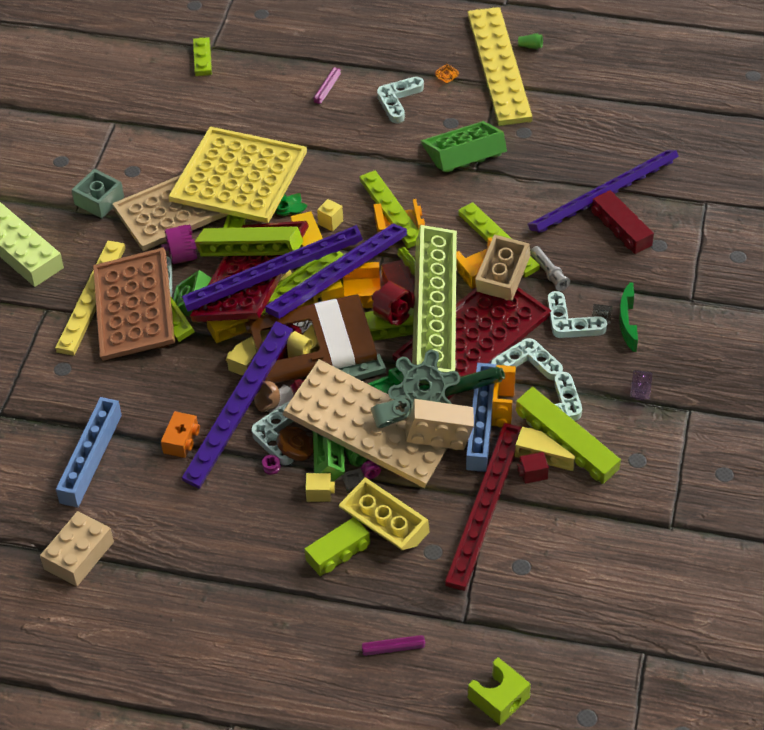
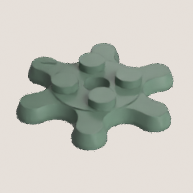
[388,350,460,410]

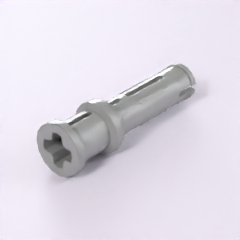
[530,246,570,291]

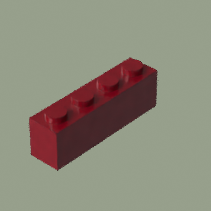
[592,190,654,254]

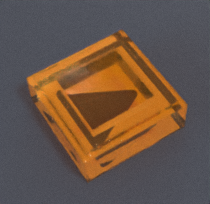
[435,64,459,83]

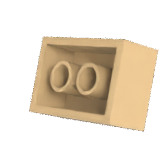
[475,235,530,301]
[406,399,474,450]
[40,511,114,586]

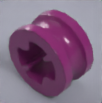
[262,455,281,475]
[361,460,381,480]

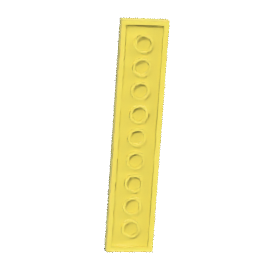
[468,7,532,126]

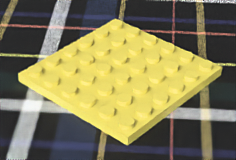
[169,127,307,223]

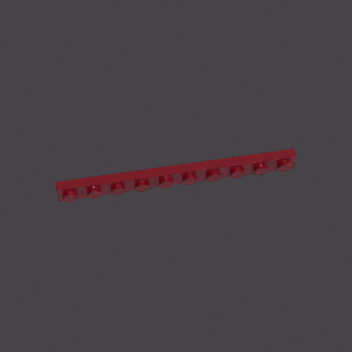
[445,423,522,591]

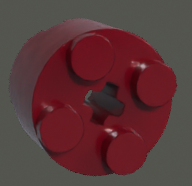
[372,281,415,326]

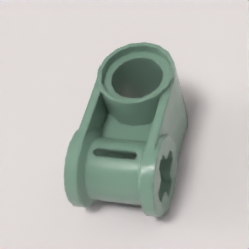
[370,398,410,428]

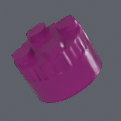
[161,224,197,265]

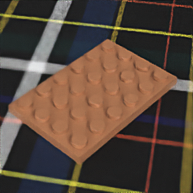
[93,248,175,361]

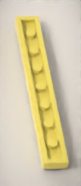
[55,241,126,356]

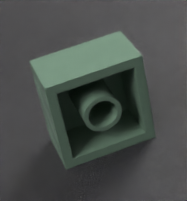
[72,169,124,218]

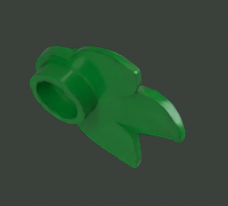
[275,193,307,216]

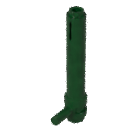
[405,367,505,408]

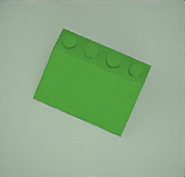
[421,121,507,172]

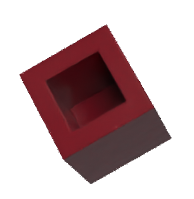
[517,452,549,484]

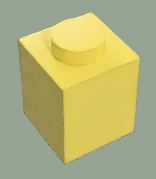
[317,199,343,232]
[306,473,335,502]

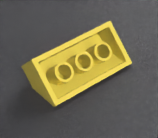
[339,478,429,550]

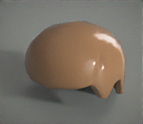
[254,381,280,412]

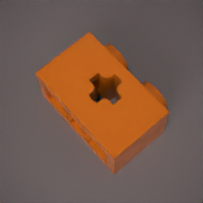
[161,411,200,458]

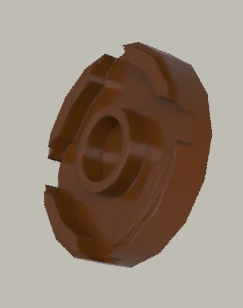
[276,426,314,461]

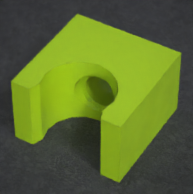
[468,657,531,725]

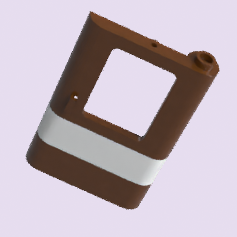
[244,294,377,383]

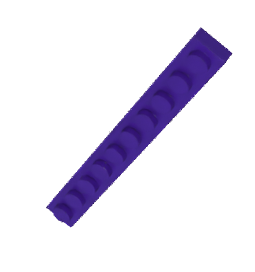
[528,150,679,233]
[265,223,407,319]
[182,225,363,311]
[182,321,293,489]

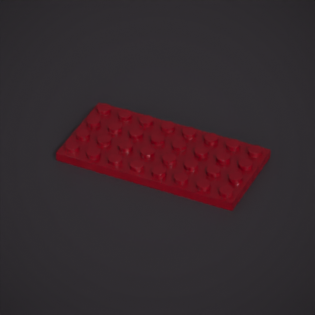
[190,221,309,322]
[393,287,552,400]

